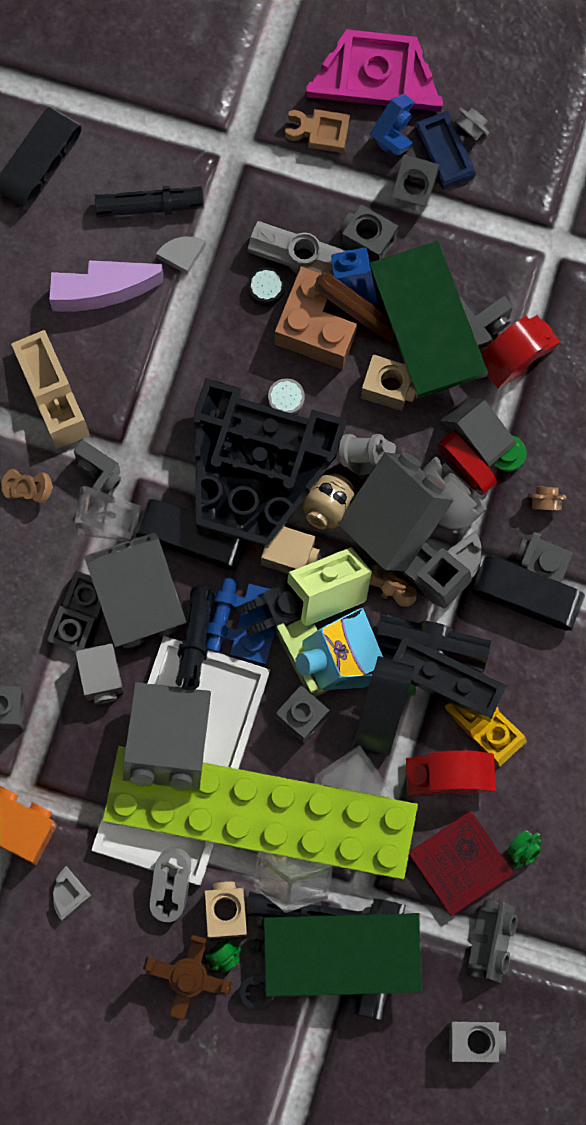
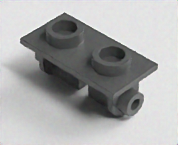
[467,900,518,983]

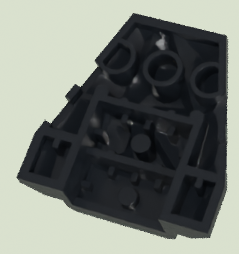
[194,378,347,548]

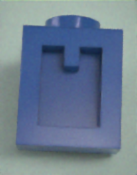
[369,93,415,155]
[331,248,378,304]

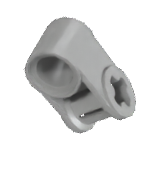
[339,434,396,481]

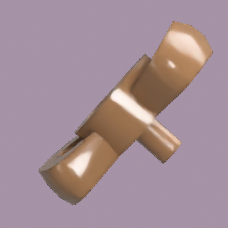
[1,469,53,504]
[369,564,417,607]

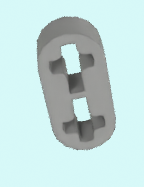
[150,847,191,922]

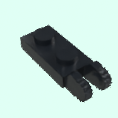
[236,583,304,637]

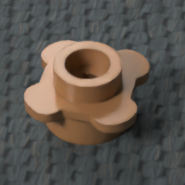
[528,486,566,510]

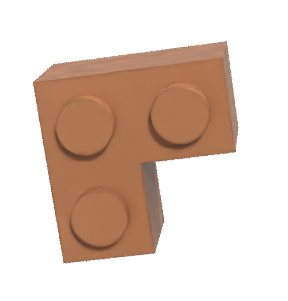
[275,266,357,370]

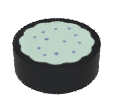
[248,267,284,306]

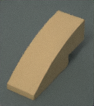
[11,330,90,449]

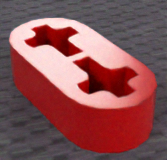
[437,431,497,495]

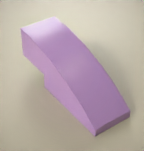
[49,260,163,312]

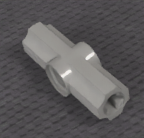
[247,221,346,276]

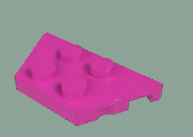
[306,29,443,112]

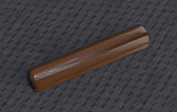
[314,272,395,343]

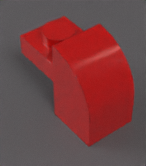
[481,315,561,389]
[406,751,496,797]

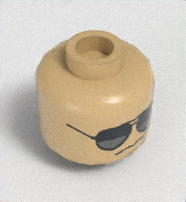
[302,473,356,529]

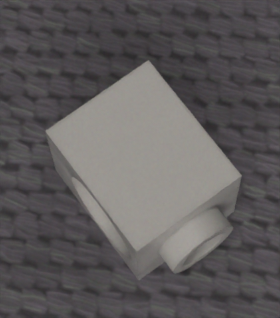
[75,643,124,704]
[449,1022,506,1063]

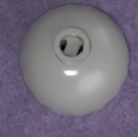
[422,456,486,530]

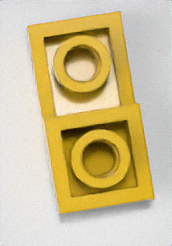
[445,703,527,767]

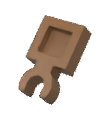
[285,109,350,153]

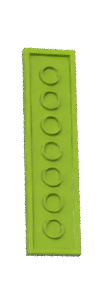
[103,746,418,880]

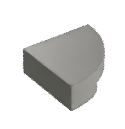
[156,236,206,275]
[447,531,482,579]
[53,866,91,921]

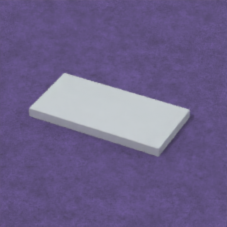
[92,636,270,886]

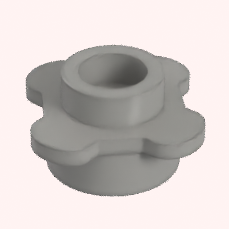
[455,107,489,140]

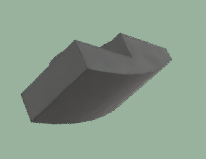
[47,570,102,651]

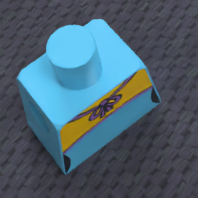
[295,608,383,690]

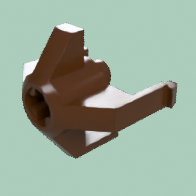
[143,935,233,1020]

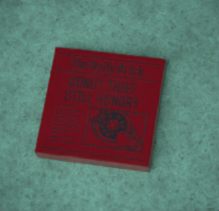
[409,810,514,917]

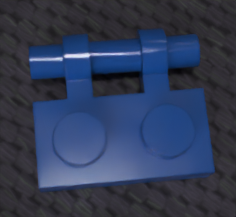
[206,577,276,666]

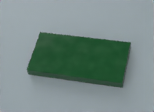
[370,241,488,399]
[264,913,423,997]

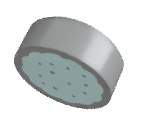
[268,379,305,415]

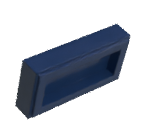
[415,110,476,190]

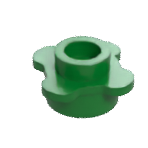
[507,830,542,869]

